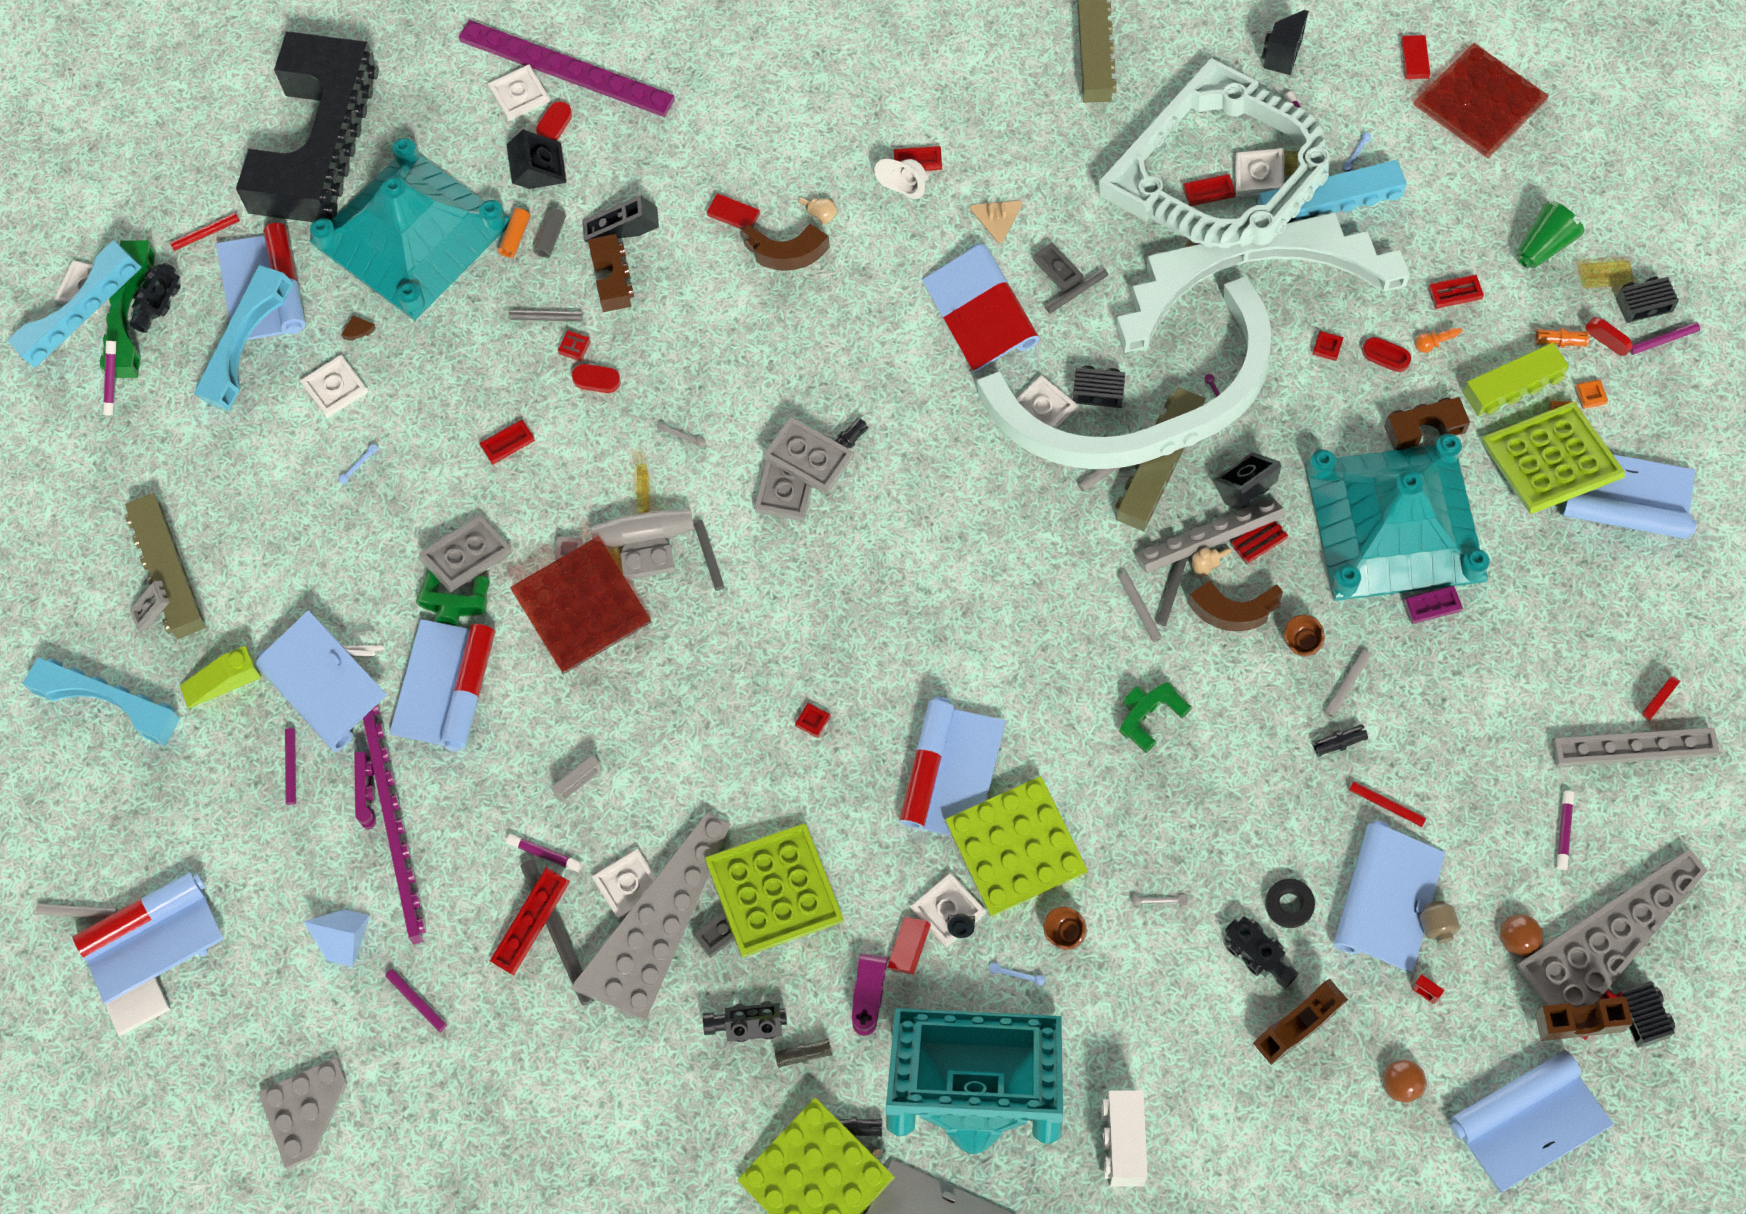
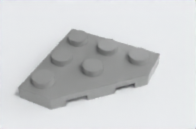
[258,1058,347,1170]

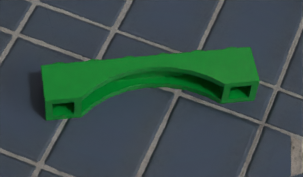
[100,240,156,378]

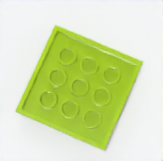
[1482,401,1625,515]
[944,776,1088,917]
[705,823,844,958]
[737,1097,896,1214]

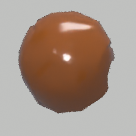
[1284,614,1325,657]
[1043,906,1088,950]
[1500,914,1543,958]
[1382,1060,1427,1103]

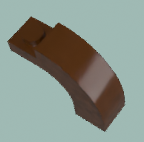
[742,224,830,271]
[1188,581,1283,631]
[1253,978,1348,1065]

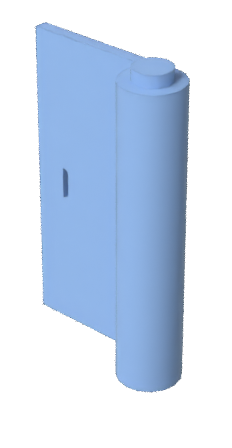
[1562,455,1697,539]
[256,610,387,752]
[1333,821,1445,973]
[1450,1050,1614,1193]

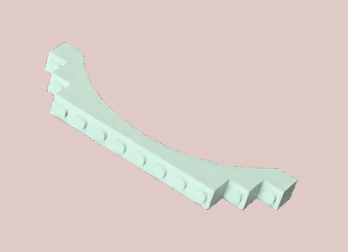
[1116,213,1410,353]

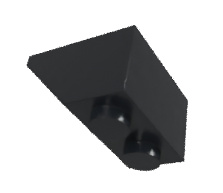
[1261,10,1309,75]
[506,129,567,189]
[1213,452,1282,509]

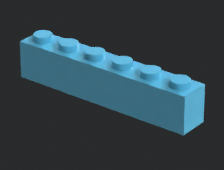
[1257,160,1407,224]

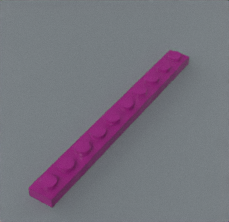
[459,20,675,117]
[363,704,427,945]

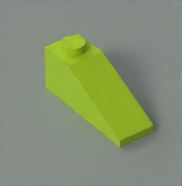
[180,646,261,709]

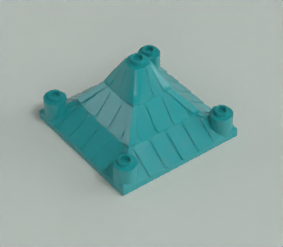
[310,138,510,321]
[1305,434,1490,601]
[886,1008,1063,1154]

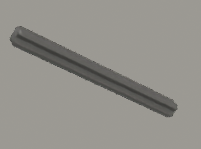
[520,860,594,1006]

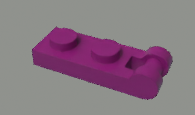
[354,751,377,829]

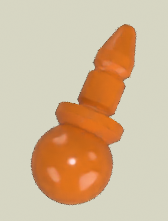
[1415,328,1462,353]

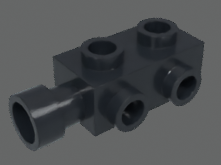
[129,263,181,333]
[1225,916,1299,989]
[703,1001,787,1042]

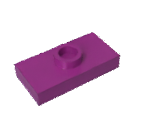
[1403,585,1463,624]

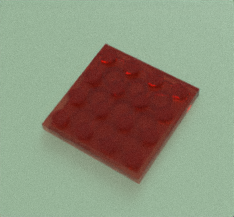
[1414,43,1549,159]
[510,536,652,675]

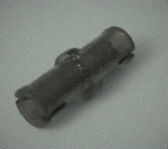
[775,1038,833,1068]

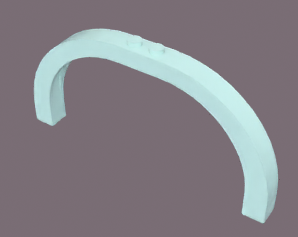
[977,276,1271,469]

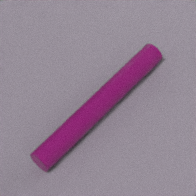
[1630,322,1700,355]
[285,728,296,805]
[385,969,447,1033]

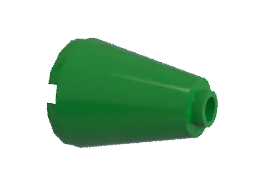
[1516,201,1585,269]

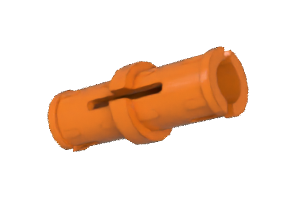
[1536,328,1589,348]

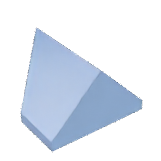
[303,909,370,967]

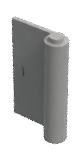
[866,1159,1014,1214]

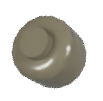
[1420,901,1460,944]

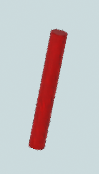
[170,213,240,251]
[1349,781,1427,827]

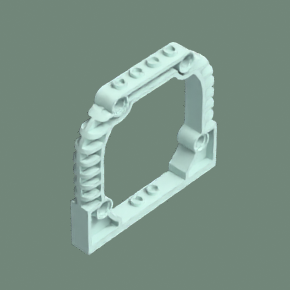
[1099,58,1330,249]

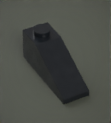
[583,195,659,242]

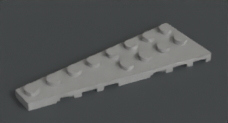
[571,813,731,1021]
[1516,849,1708,1007]

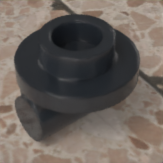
[947,914,975,938]

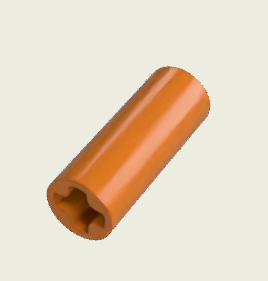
[498,208,531,258]

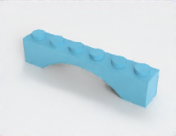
[7,240,142,368]
[194,265,294,411]
[22,657,180,746]

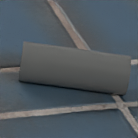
[533,208,566,258]

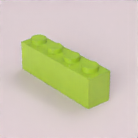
[1462,342,1569,416]

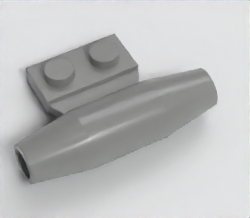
[591,510,694,580]

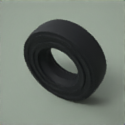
[1265,879,1315,928]

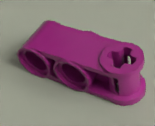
[852,954,887,1036]

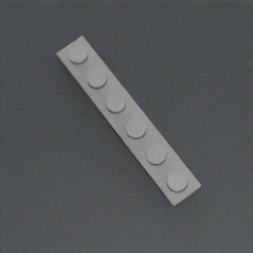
[1135,498,1286,573]
[1553,728,1720,767]

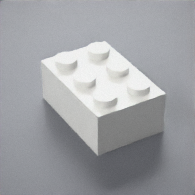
[1101,1090,1148,1187]

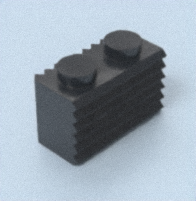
[1616,276,1679,323]
[1073,366,1126,408]
[1616,981,1675,1048]

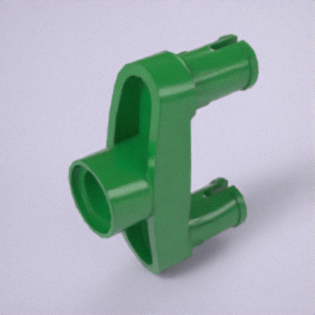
[416,571,490,626]
[1119,682,1192,753]

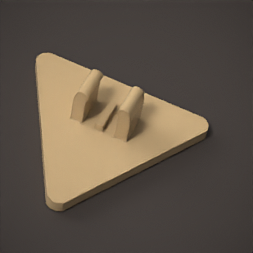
[970,201,1022,243]

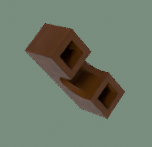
[588,234,634,312]
[1384,397,1470,450]
[1535,997,1633,1041]

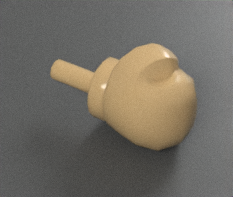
[798,197,837,224]
[1192,547,1231,577]

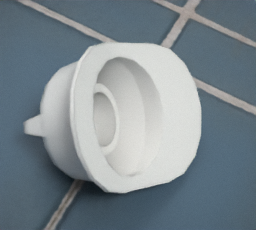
[874,158,929,199]

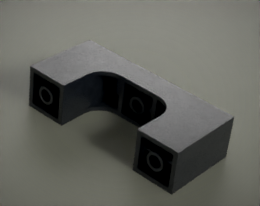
[236,31,379,222]

